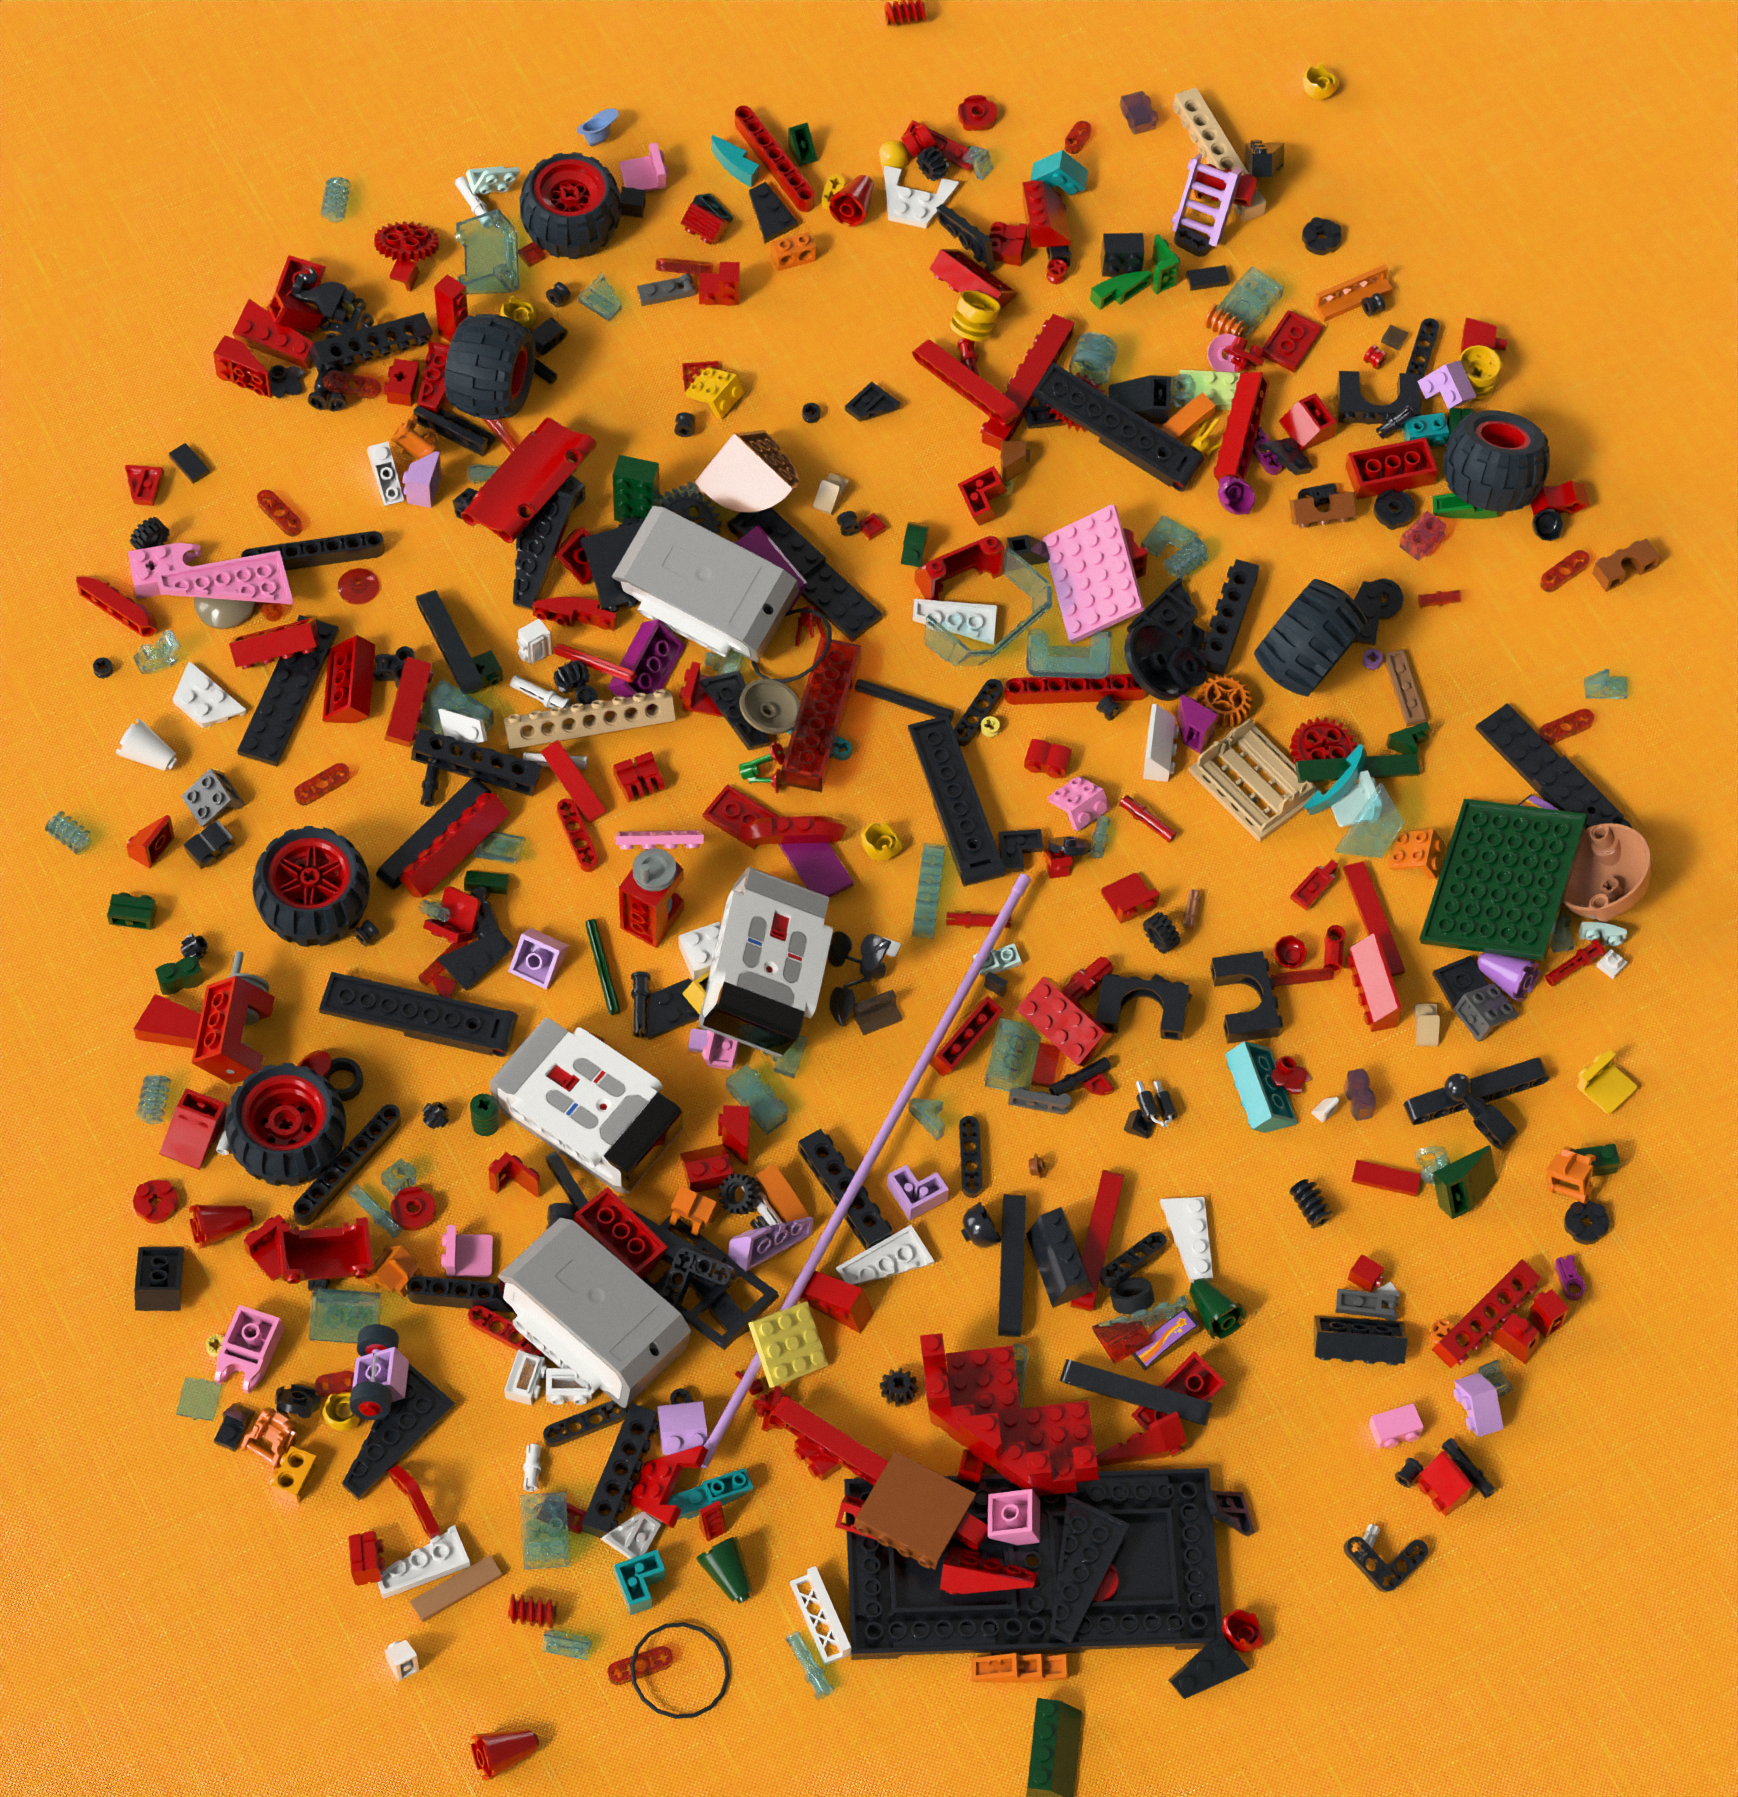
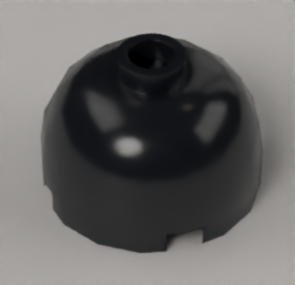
[961,1202,1002,1248]

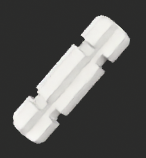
[1358,1524,1380,1565]

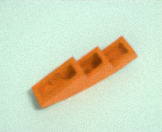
[971,1653,1069,1683]

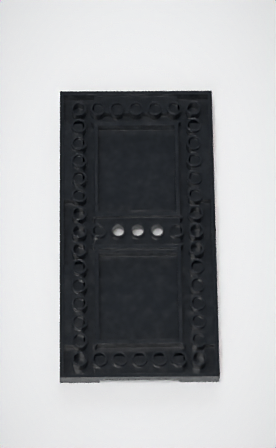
[844,1468,1223,1660]

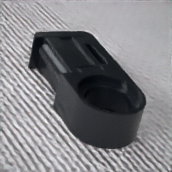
[1297,483,1339,507]

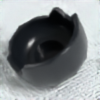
[1532,509,1563,541]

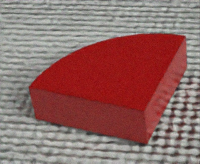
[433,973,456,998]
[1083,1073,1114,1096]

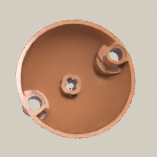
[1562,823,1652,922]

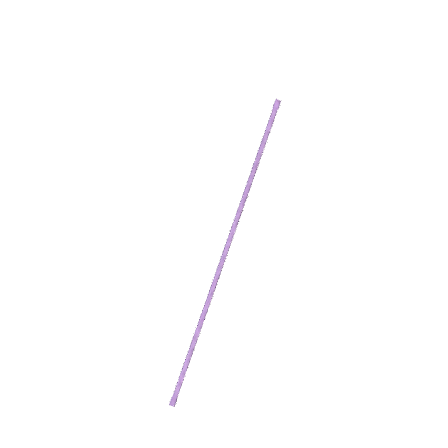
[701,874,1031,1468]

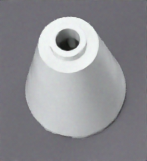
[116,718,178,771]

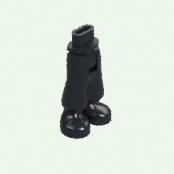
[308,352,347,411]
[470,887,509,956]

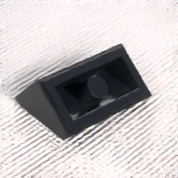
[692,193,733,222]

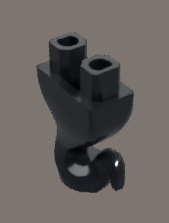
[291,267,356,322]

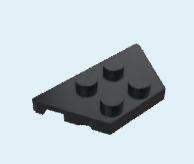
[1127,577,1198,635]
[647,978,700,1040]

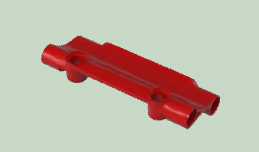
[461,417,597,543]

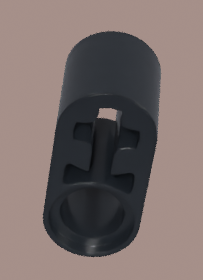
[532,317,568,356]

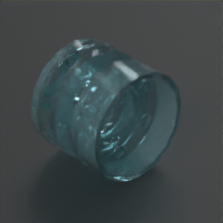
[1069,332,1118,385]

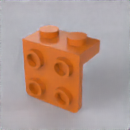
[1388,829,1444,879]

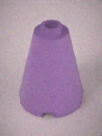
[1477,953,1540,1002]

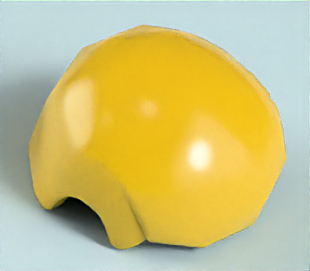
[879,140,908,169]

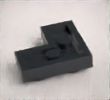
[1023,399,1066,429]
[998,829,1043,873]

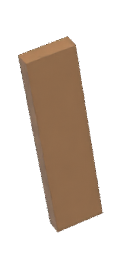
[1383,650,1427,727]
[410,1555,502,1622]

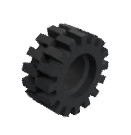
[130,517,170,550]
[1143,912,1180,954]
[718,1173,761,1215]

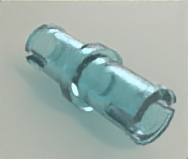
[1090,816,1110,858]
[419,900,450,922]

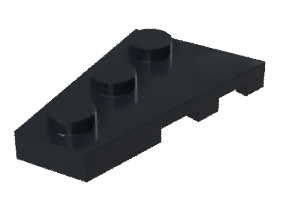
[749,182,798,244]
[1354,581,1384,645]
[436,931,514,991]
[1168,1634,1250,1699]

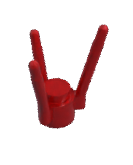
[795,606,828,647]

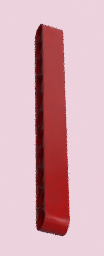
[769,1396,988,1550]

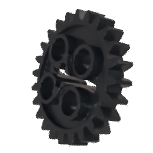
[661,491,721,534]

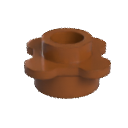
[1029,1153,1045,1179]

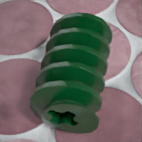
[470,1093,500,1136]

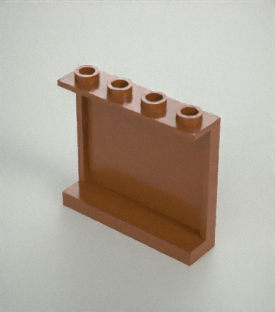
[854,1451,976,1570]

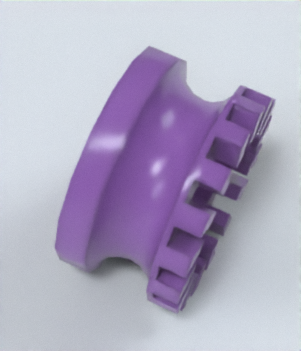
[1363,649,1382,670]

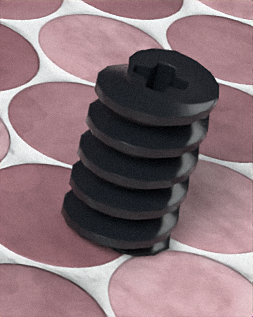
[1289,1179,1334,1229]

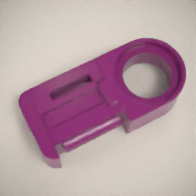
[1555,1255,1585,1301]

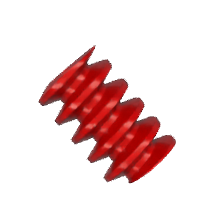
[884,0,926,26]
[508,1594,558,1629]

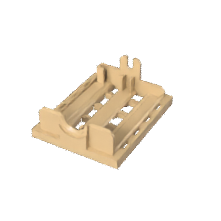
[1188,718,1322,842]

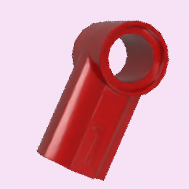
[1323,925,1346,971]

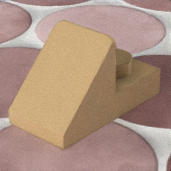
[813,473,849,515]
[1414,1004,1440,1047]

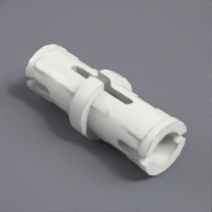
[523,1444,541,1492]

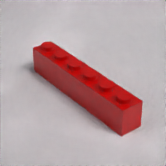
[1214,372,1270,482]
[399,793,510,898]

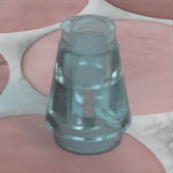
[467,464,498,484]

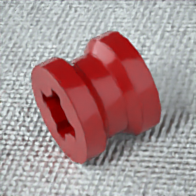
[1046,259,1067,284]
[1363,344,1388,370]

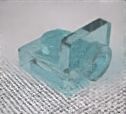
[963,146,993,180]

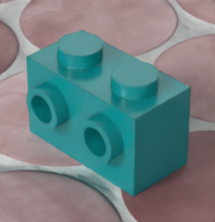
[1402,413,1449,446]

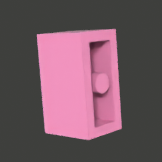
[1369,1403,1424,1449]

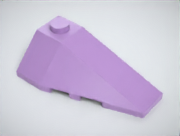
[728,1217,814,1271]

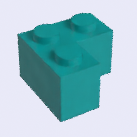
[1030,150,1088,196]
[614,1549,666,1616]

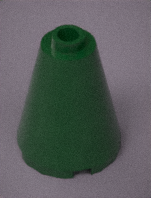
[1189,1278,1247,1339]
[696,1536,753,1604]

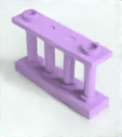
[1172,153,1243,247]

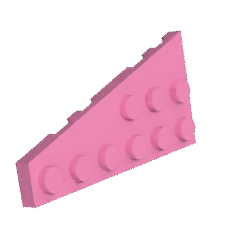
[156,551,293,604]

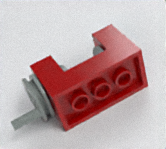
[619,848,684,948]
[191,951,275,1084]

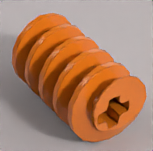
[1204,304,1249,338]

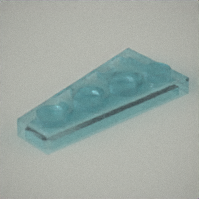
[1094,1295,1188,1339]

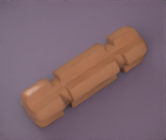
[1183,889,1200,929]

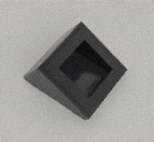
[1124,1109,1154,1139]

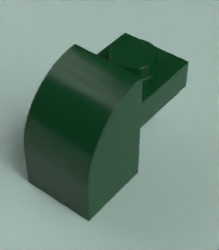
[901,521,929,567]

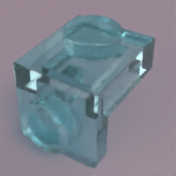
[1478,1360,1513,1397]

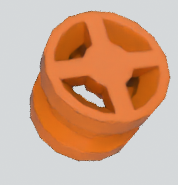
[1430,1319,1453,1345]

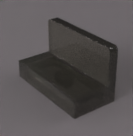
[853,989,902,1035]

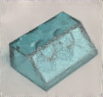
[420,679,494,745]
[985,1018,1041,1092]
[309,1288,382,1343]

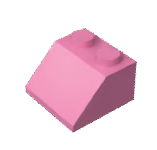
[988,1489,1040,1545]

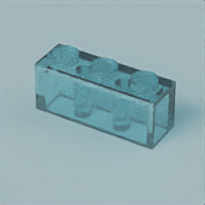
[726,1064,788,1135]

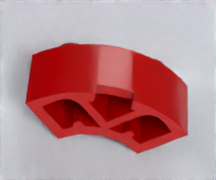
[1531,480,1590,516]

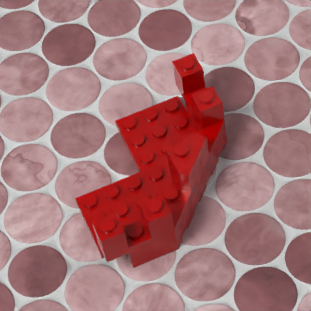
[920,1333,1099,1496]

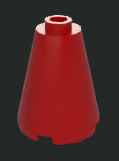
[829,175,874,227]
[189,1204,254,1249]
[471,1730,539,1781]

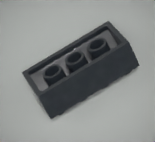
[1026,1207,1094,1308]
[1313,1315,1407,1365]

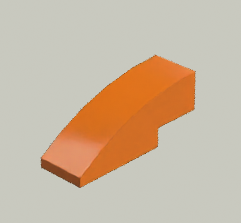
[1160,392,1216,441]
[755,1163,809,1223]

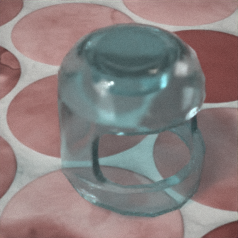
[1414,1147,1450,1185]

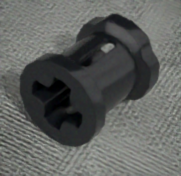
[1394,1457,1424,1488]

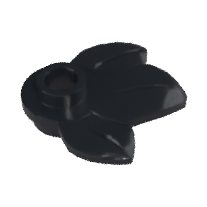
[269,365,305,399]

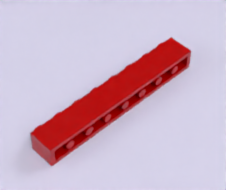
[980,313,1075,450]

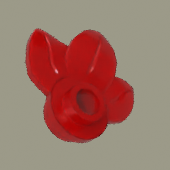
[1272,1056,1311,1095]

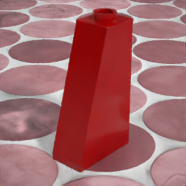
[133,994,201,1049]

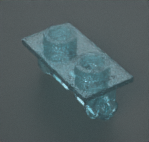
[542,1629,592,1660]

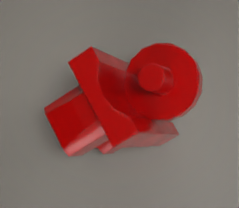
[1224,337,1264,373]
[752,1386,791,1432]

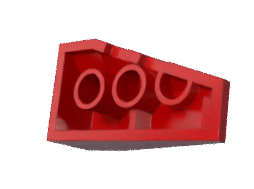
[268,255,326,312]
[1131,1351,1226,1431]
[1096,1411,1187,1466]
[940,1546,1038,1594]

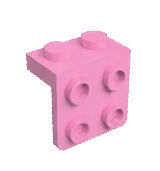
[620,143,669,192]
[1048,777,1110,831]
[442,1225,493,1277]

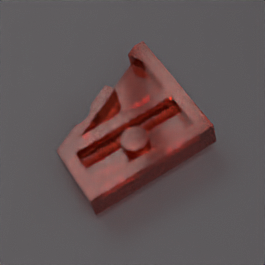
[1092,1321,1153,1364]

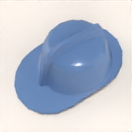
[577,108,619,147]

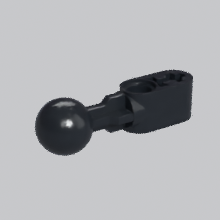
[1444,1073,1517,1150]

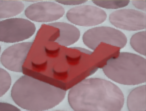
[628,1446,708,1528]

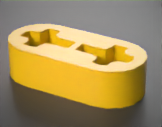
[821,175,845,210]

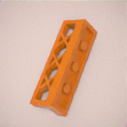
[1314,264,1393,322]

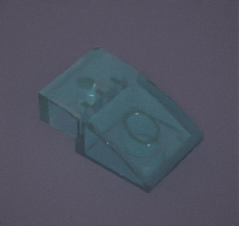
[1216,266,1284,338]

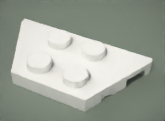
[173,662,247,728]

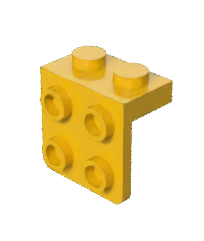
[685,368,745,419]
[1577,1049,1637,1114]

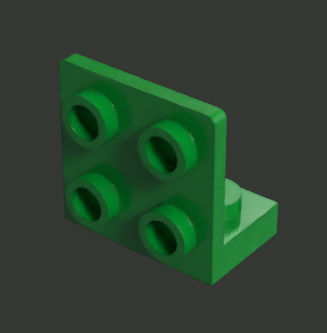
[1152,234,1180,295]

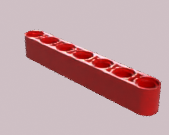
[735,105,814,213]
[912,339,1020,427]
[1004,674,1147,705]
[1070,1169,1125,1312]

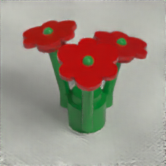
[739,741,787,794]

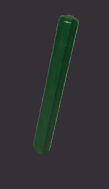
[585,919,620,1015]

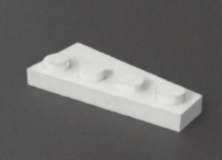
[377,1525,470,1599]

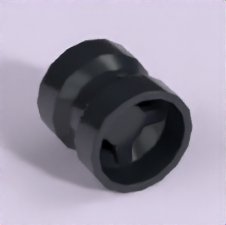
[575,684,598,705]

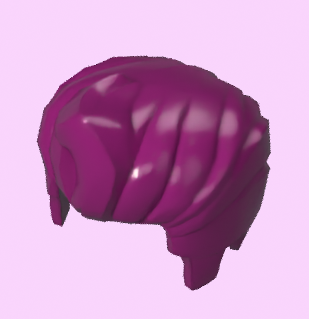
[1217,476,1255,515]

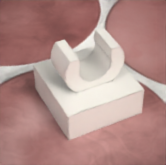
[1596,949,1628,979]

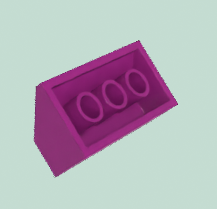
[735,526,807,612]
[608,619,685,710]

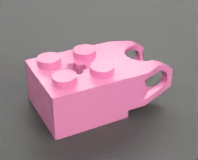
[128,543,202,599]
[214,1305,285,1394]

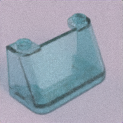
[455,209,519,294]
[1026,629,1111,679]

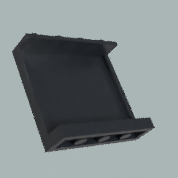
[580,521,644,613]

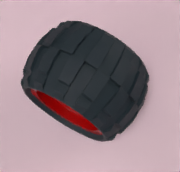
[520,152,621,259]
[445,314,536,420]
[1444,410,1550,512]

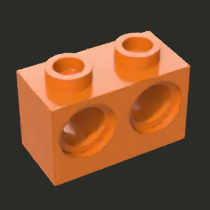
[771,232,816,271]

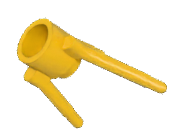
[1190,417,1223,457]

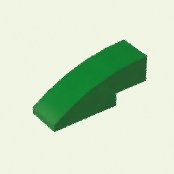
[1090,271,1152,310]
[1433,493,1498,519]

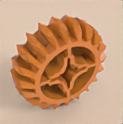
[1196,674,1253,729]

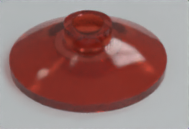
[338,568,379,605]

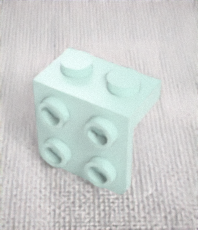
[466,166,520,195]
[1331,770,1384,827]

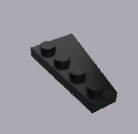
[700,670,769,751]

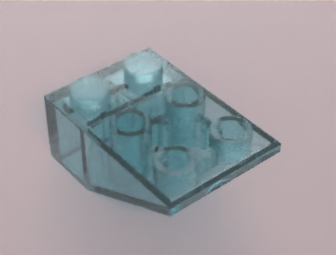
[520,1492,570,1570]

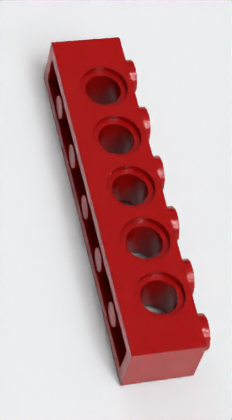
[1431,1259,1541,1368]

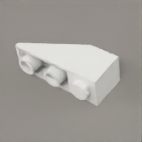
[367,442,404,506]

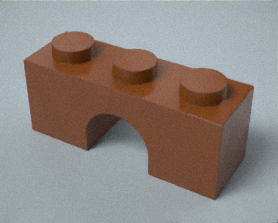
[1289,492,1356,528]
[1592,538,1660,592]

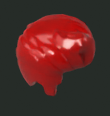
[1222,1609,1264,1653]

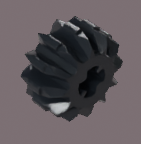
[916,146,949,181]
[553,660,590,693]
[879,1367,918,1407]

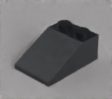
[134,1247,184,1311]

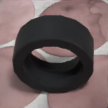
[325,1058,363,1101]
[1110,1277,1154,1315]

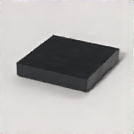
[1432,955,1488,1009]

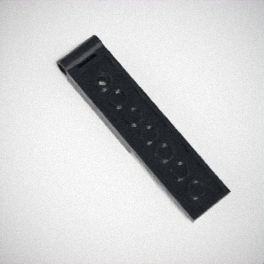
[1032,362,1205,492]
[727,507,883,642]
[1475,703,1632,829]
[908,715,1006,887]
[319,972,519,1057]

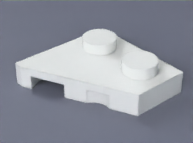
[601,1512,661,1559]

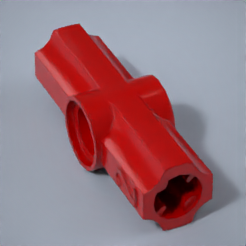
[1063,956,1114,1001]

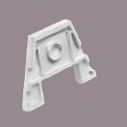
[884,166,959,228]

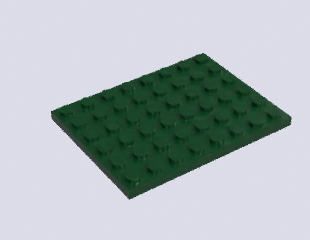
[1419,799,1588,961]

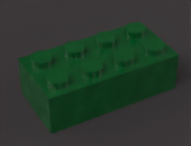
[613,455,660,523]

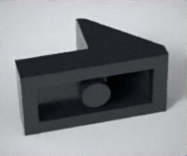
[214,1403,255,1452]

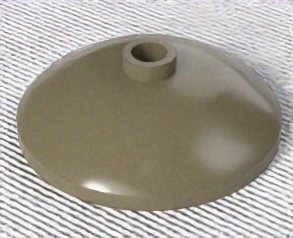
[194,597,256,629]
[739,679,801,734]

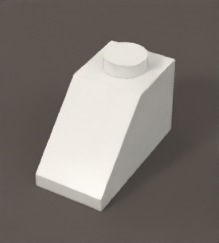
[385,1640,419,1682]

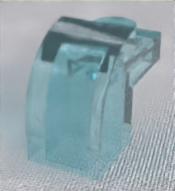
[134,630,180,674]

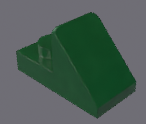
[1386,722,1430,754]

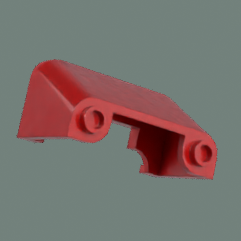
[914,536,1005,601]
[274,1217,373,1284]

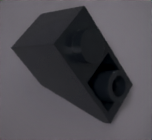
[1006,535,1050,568]

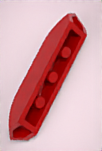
[76,575,158,637]
[739,816,847,845]

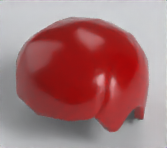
[1274,935,1307,970]

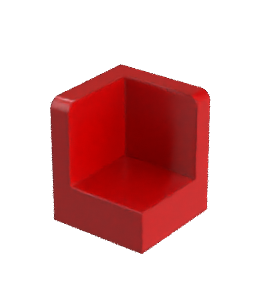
[389,259,420,292]

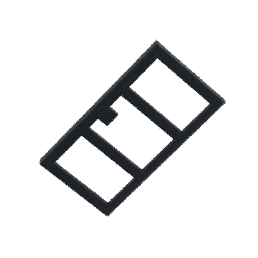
[642,1214,779,1350]

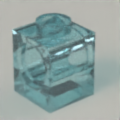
[1171,374,1196,407]
[381,1158,417,1197]

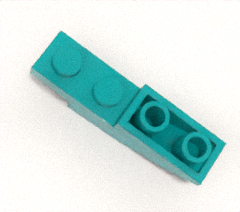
[667,1468,754,1520]

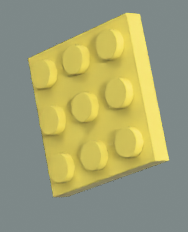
[748,1301,828,1387]

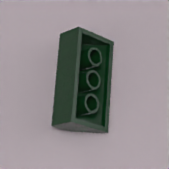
[1026,1698,1082,1797]

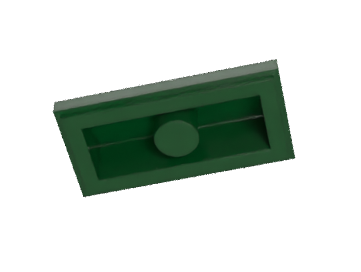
[464,871,510,895]

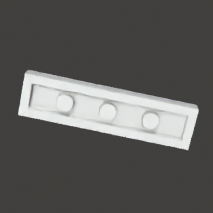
[790,1566,851,1665]

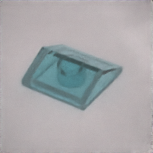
[474,832,525,864]

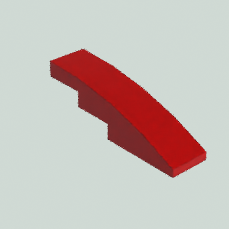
[541,740,607,823]

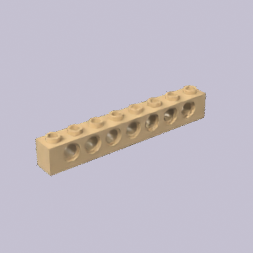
[1173,87,1266,222]
[504,689,676,749]

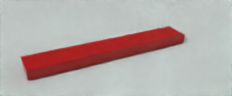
[1343,861,1405,977]

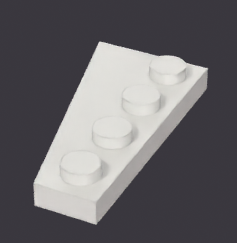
[913,599,997,645]
[1160,1197,1213,1283]
[835,1225,935,1286]

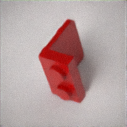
[679,662,723,717]
[1101,873,1160,924]
[423,886,481,944]
[489,1152,541,1198]
[243,1214,285,1281]

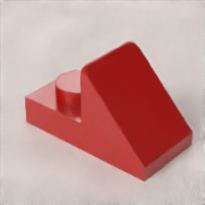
[1043,848,1072,879]

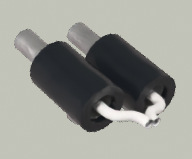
[1135,1080,1178,1127]

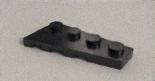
[936,204,996,273]

